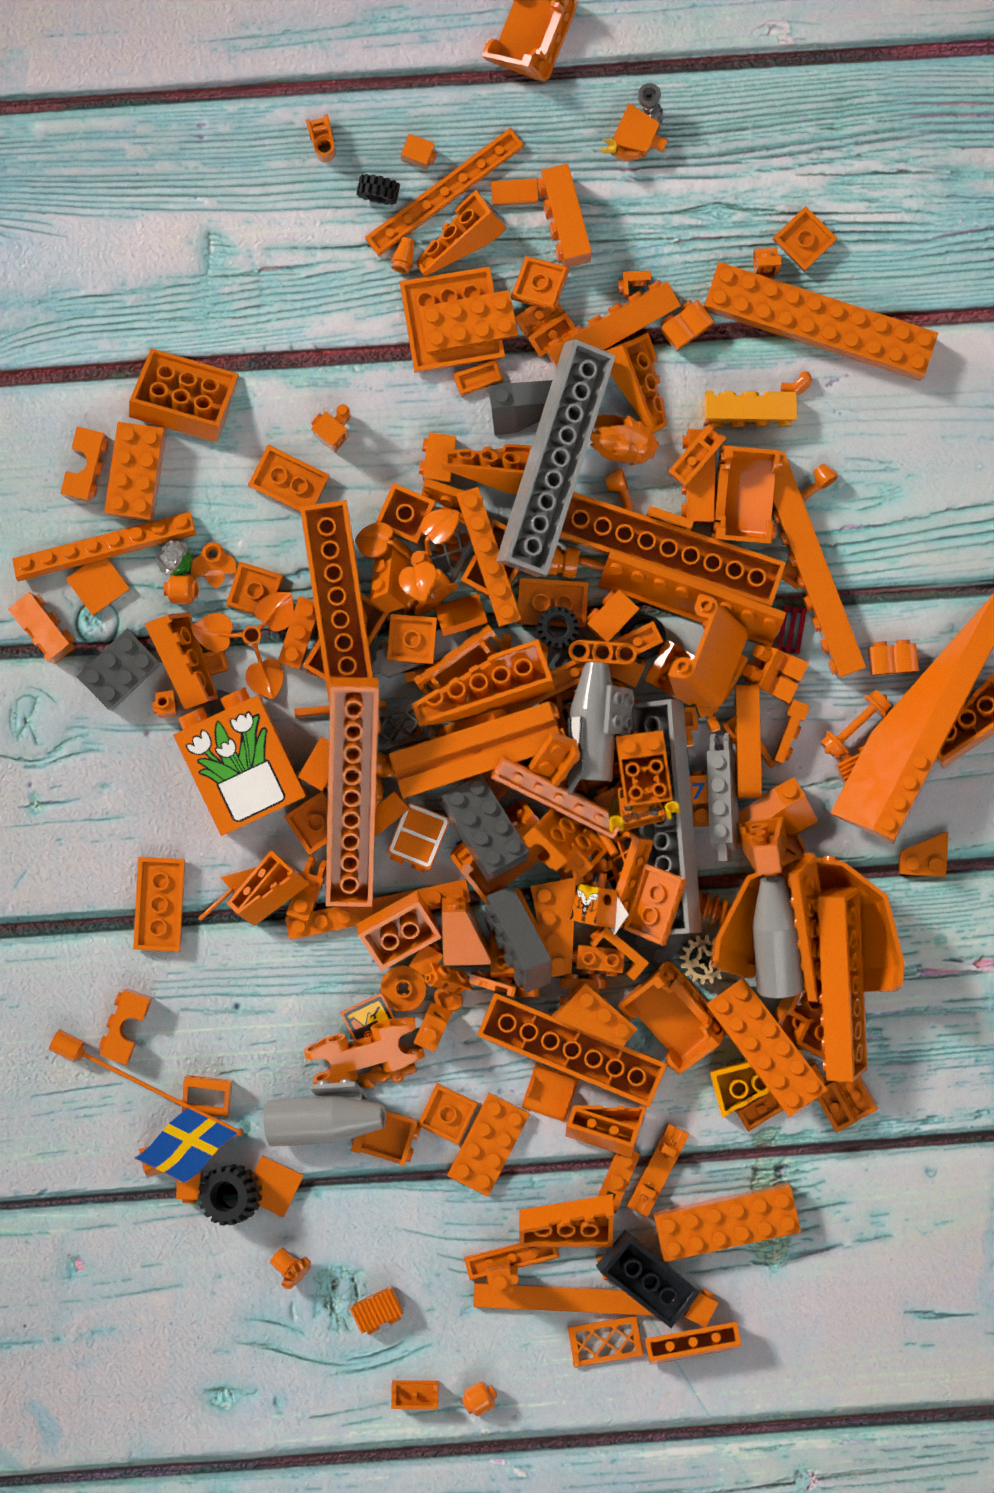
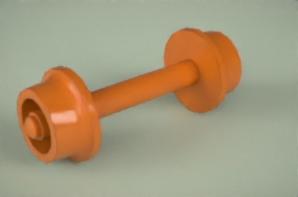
[820,690,892,759]

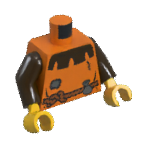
[608,788,681,832]

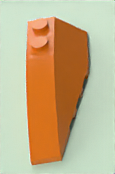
[412,639,555,727]

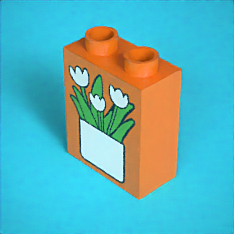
[173,687,308,836]

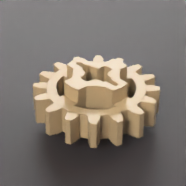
[679,934,725,985]

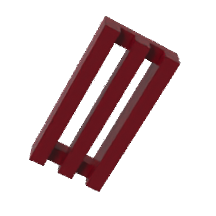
[776,605,807,655]

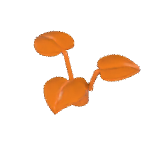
[355,509,460,603]
[191,592,294,699]

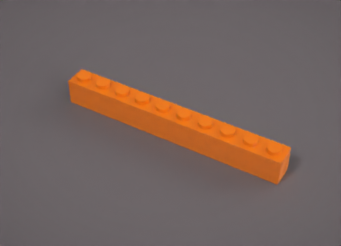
[772,452,866,679]

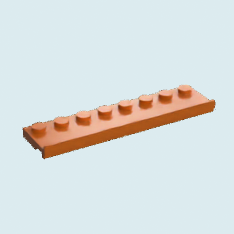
[598,550,786,647]

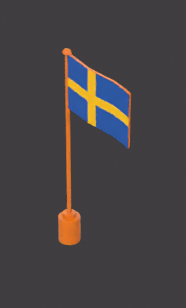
[49,1029,243,1184]

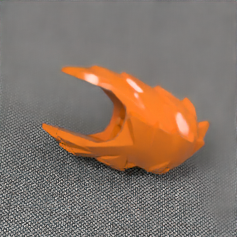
[590,414,659,465]

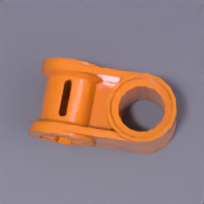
[306,114,336,162]

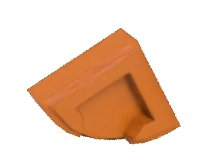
[781,563,799,590]

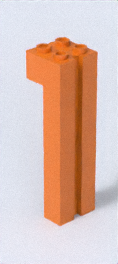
[389,702,568,798]

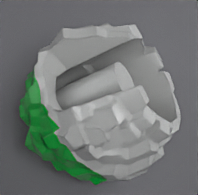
[155,540,192,576]

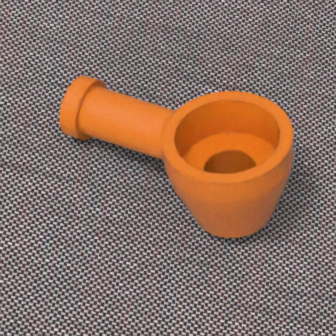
[800,463,839,502]
[605,468,635,510]

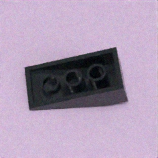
[596,1229,701,1329]

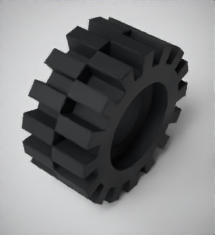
[356,174,400,205]
[537,606,579,649]

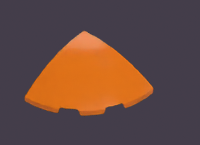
[773,972,825,1060]

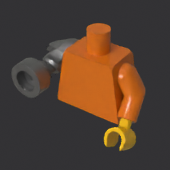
[601,83,668,162]

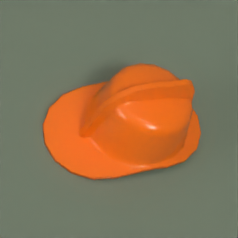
[413,569,459,616]

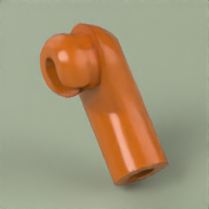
[780,371,813,395]

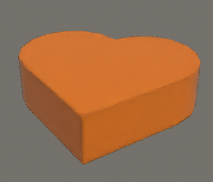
[434,987,463,1012]

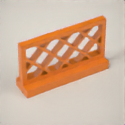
[591,829,654,928]

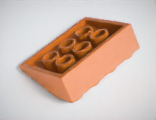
[129,348,239,443]

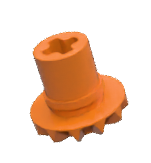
[269,1248,311,1289]

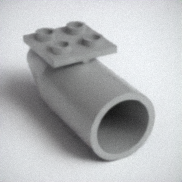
[566,662,634,781]
[752,875,804,998]
[264,1079,386,1147]

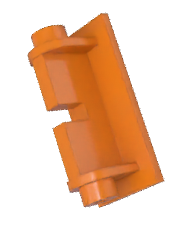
[425,962,472,994]

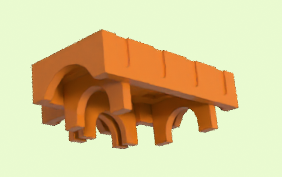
[413,624,507,717]
[523,808,607,878]

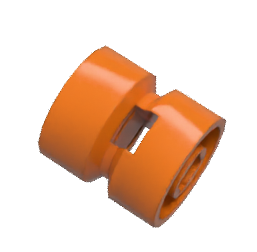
[548,546,580,579]

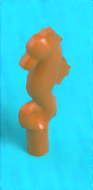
[358,1064,417,1089]

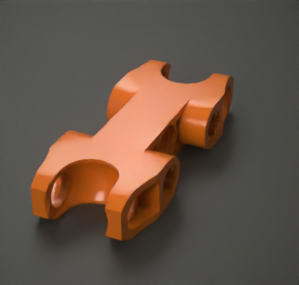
[304,1017,425,1084]

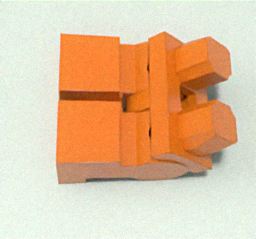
[742,644,809,705]

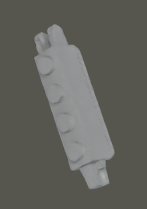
[371,625,483,678]
[707,733,739,862]

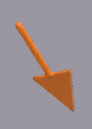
[199,867,256,921]

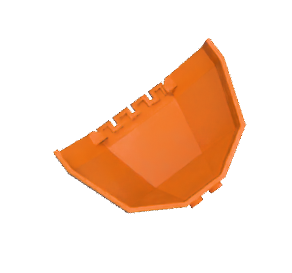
[710,853,905,992]

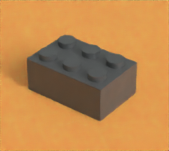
[76,629,162,711]

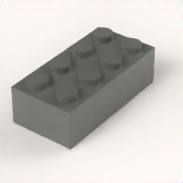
[440,774,529,882]
[485,886,552,993]

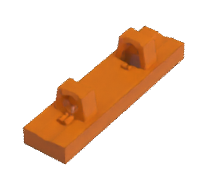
[627,1123,690,1217]

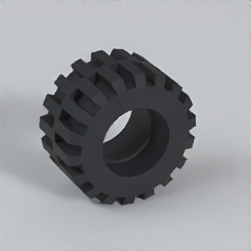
[198,1164,262,1226]

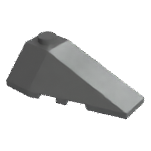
[489,380,552,436]

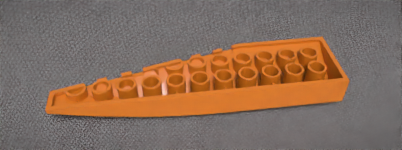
[830,593,994,845]

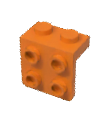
[645,640,694,705]

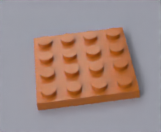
[399,266,505,373]

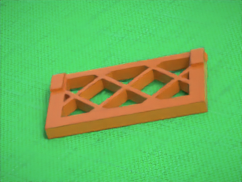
[568,1315,644,1368]

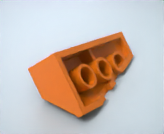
[415,190,507,276]
[443,444,532,495]
[735,777,818,847]

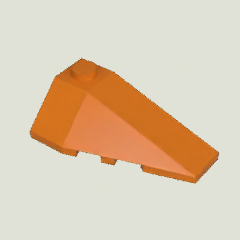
[604,333,667,433]

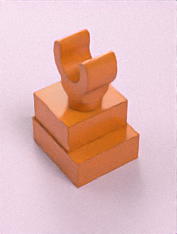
[694,704,721,733]
[572,858,614,886]

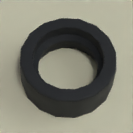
[622,614,666,659]

